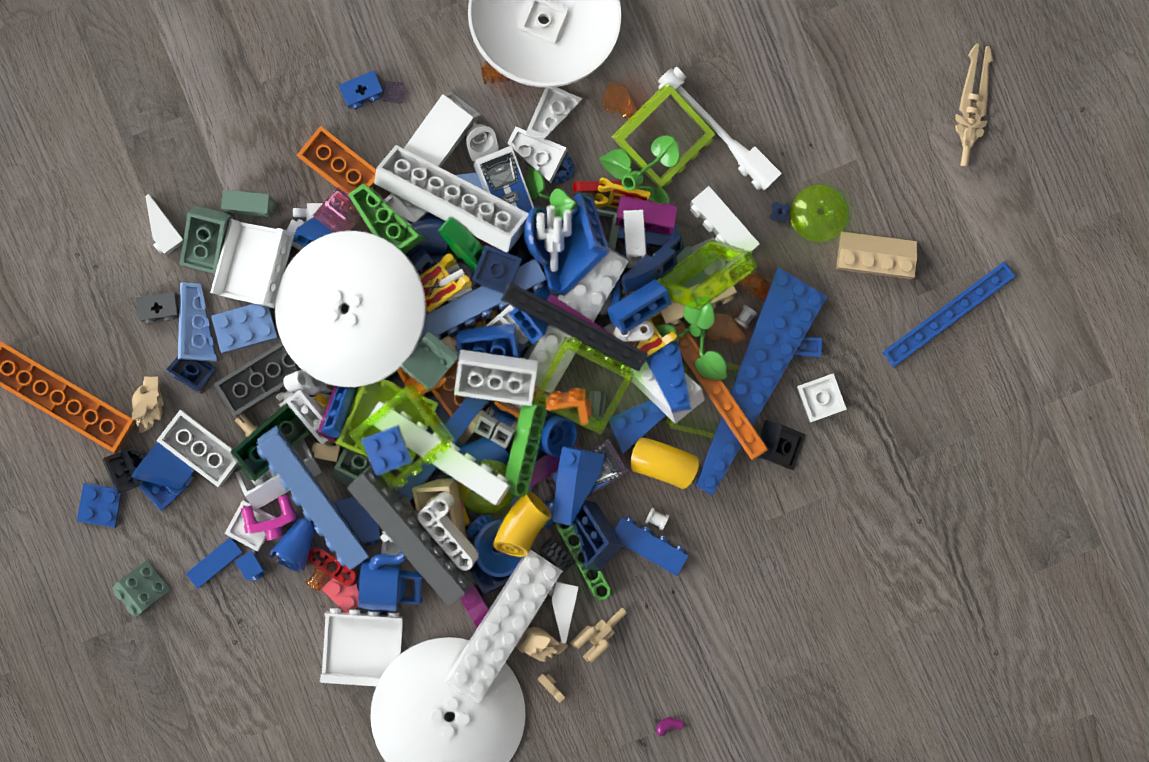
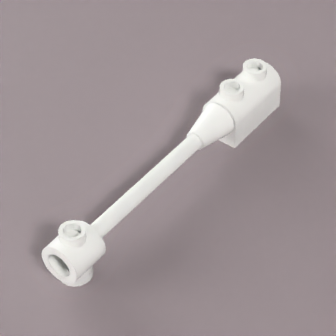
[658,67,782,191]

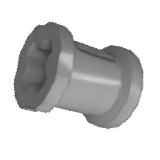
[733,304,758,330]

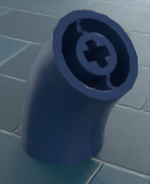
[405,218,449,258]

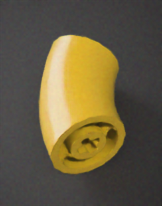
[631,437,699,489]
[493,491,552,557]

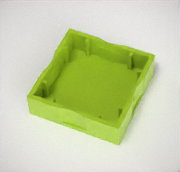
[334,379,438,474]

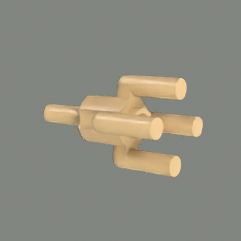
[570,608,627,664]

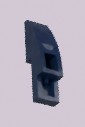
[622,233,684,293]

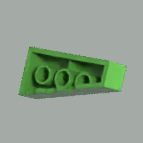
[348,184,426,254]

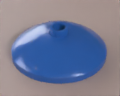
[524,206,550,264]
[474,519,522,577]

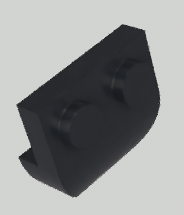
[102,448,146,494]

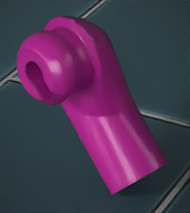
[656,717,684,736]

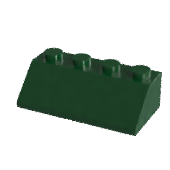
[230,403,311,481]

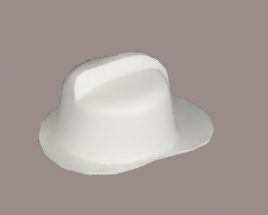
[466,122,499,162]

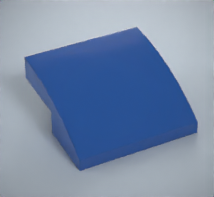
[138,481,190,511]

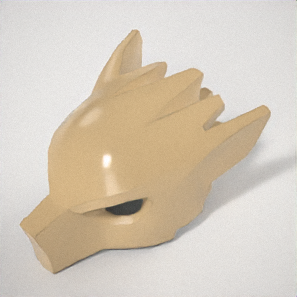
[132,376,164,433]
[515,627,568,662]

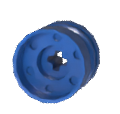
[538,411,577,458]

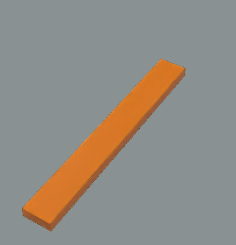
[675,323,768,460]

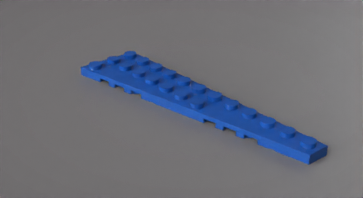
[695,267,827,495]

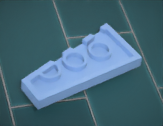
[178,282,217,362]

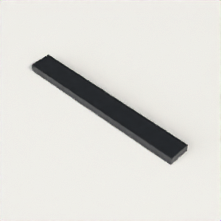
[501,282,648,372]

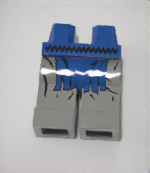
[473,402,518,448]

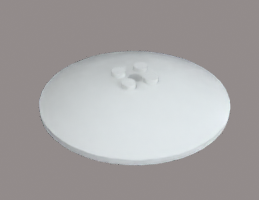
[468,0,621,88]
[275,231,426,387]
[371,637,525,762]

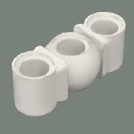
[284,370,335,395]

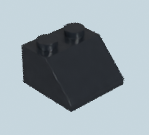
[757,420,806,470]

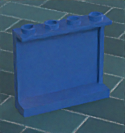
[543,192,610,296]

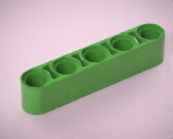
[505,401,547,497]
[556,522,610,600]

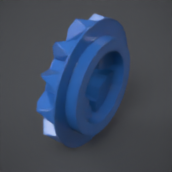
[552,154,574,183]
[466,513,493,536]

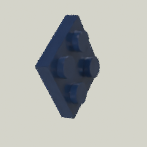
[471,245,522,294]

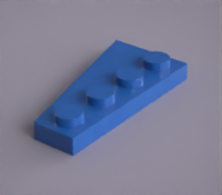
[645,340,691,413]

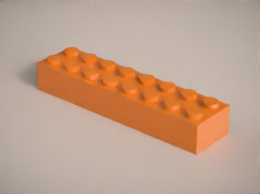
[0,342,136,453]

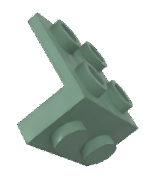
[401,332,459,390]
[112,561,170,618]

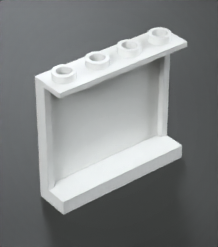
[210,219,294,308]
[320,608,403,686]

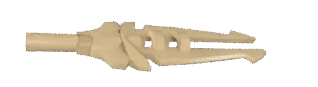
[955,44,993,167]

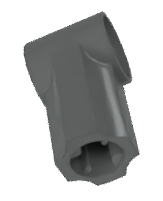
[585,391,606,430]

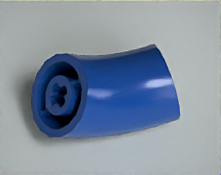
[450,435,510,481]

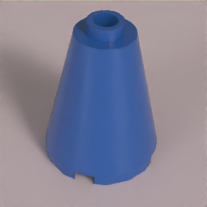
[269,517,315,573]

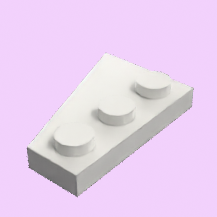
[526,87,582,141]
[508,127,567,183]

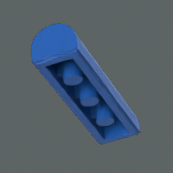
[321,386,358,438]

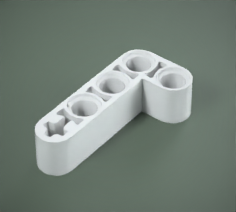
[418,492,478,570]

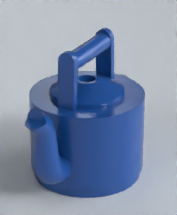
[358,552,423,614]

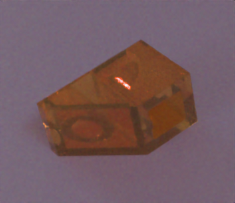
[601,82,637,120]
[730,262,771,302]
[706,313,746,344]

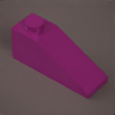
[459,585,489,628]

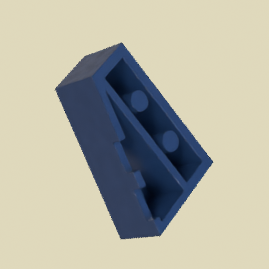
[573,501,624,571]

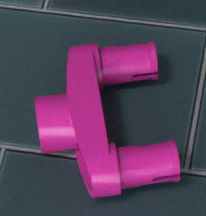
[241,494,297,541]

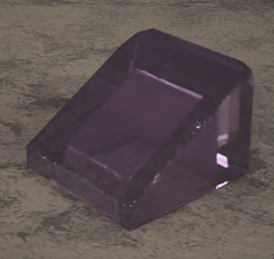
[383,81,404,103]

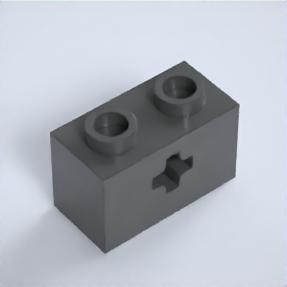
[136,292,179,324]

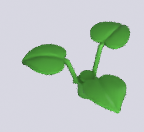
[599,135,680,204]
[525,166,576,256]
[655,295,727,380]

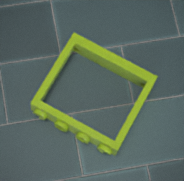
[611,83,715,188]

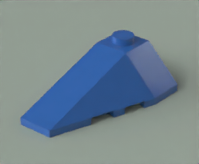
[552,446,605,526]

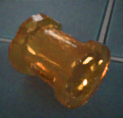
[304,567,329,592]

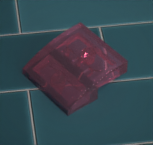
[313,187,362,233]

